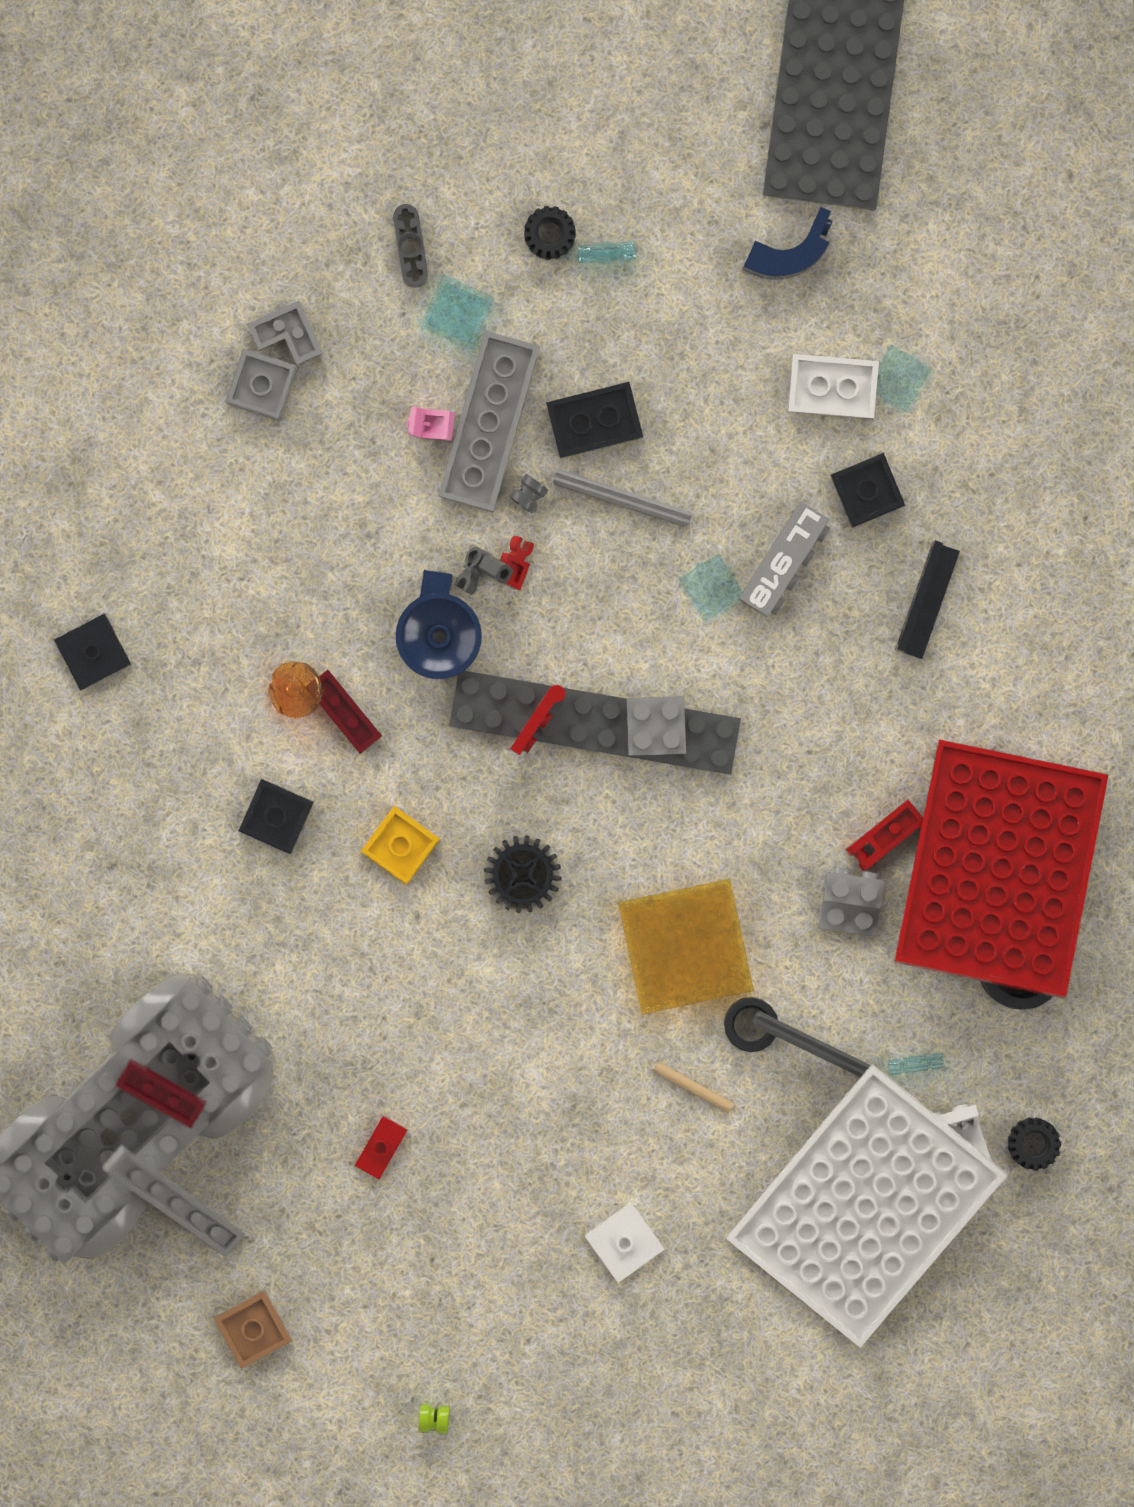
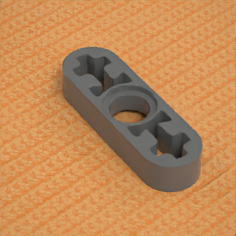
[393,204,428,288]

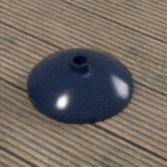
[395,593,482,679]

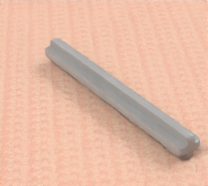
[553,470,691,527]

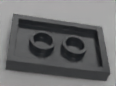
[546,382,643,459]

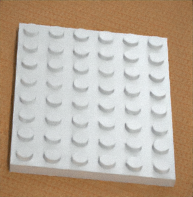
[726,1064,1007,1347]

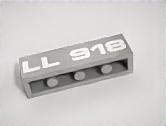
[738,501,830,617]

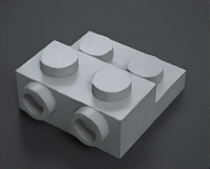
[819,867,885,937]

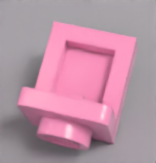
[407,407,455,441]

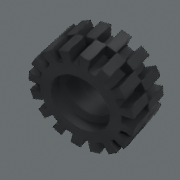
[524,206,576,260]
[1007,1117,1061,1171]

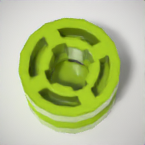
[418,1403,450,1435]

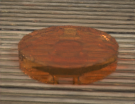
[268,661,323,719]

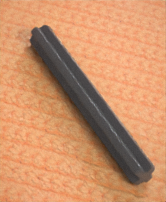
[752,1012,881,1077]

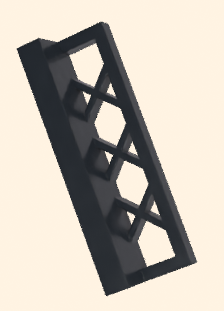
[895,540,960,659]

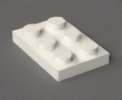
[788,354,879,419]

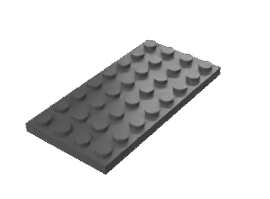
[763,0,904,210]

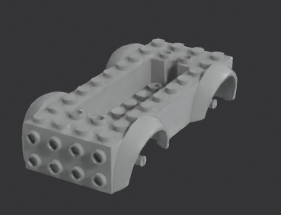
[0,974,273,1264]

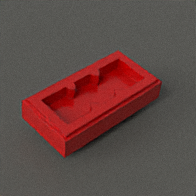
[354,1115,408,1180]

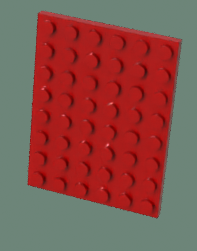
[894,739,1109,999]

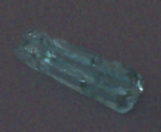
[887,1053,944,1075]

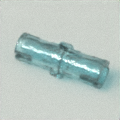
[578,241,636,264]

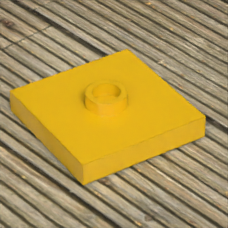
[360,805,440,885]

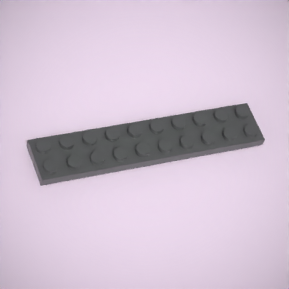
[449,671,741,775]

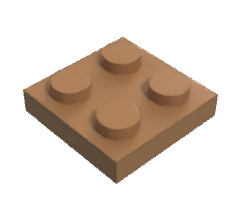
[214,1290,292,1369]

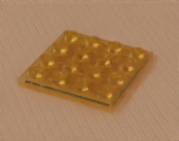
[618,878,754,1015]

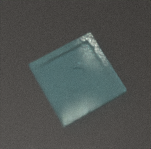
[419,274,495,351]

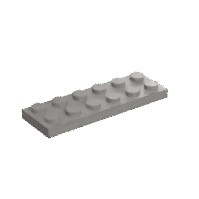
[438,331,540,512]

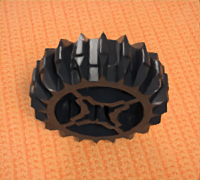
[484,836,561,913]

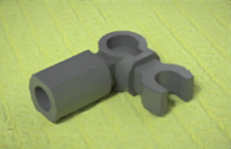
[454,547,513,595]

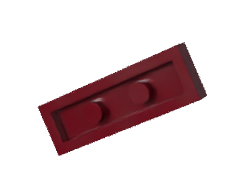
[306,669,382,754]
[115,1059,207,1128]

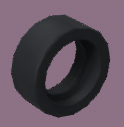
[724,997,778,1053]

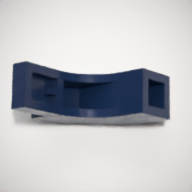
[743,207,833,280]

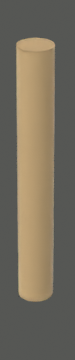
[653,1062,734,1113]

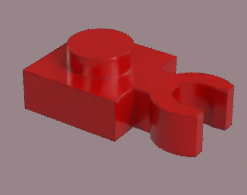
[500,536,534,590]

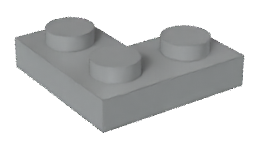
[247,301,323,366]

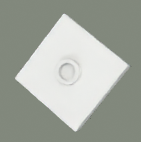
[585,1202,665,1283]

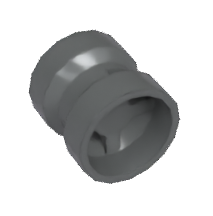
[509,474,549,513]

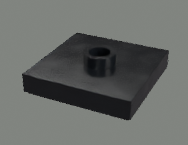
[830,453,906,528]
[54,613,132,691]
[238,779,314,854]

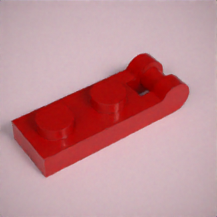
[510,685,565,755]
[845,799,923,871]

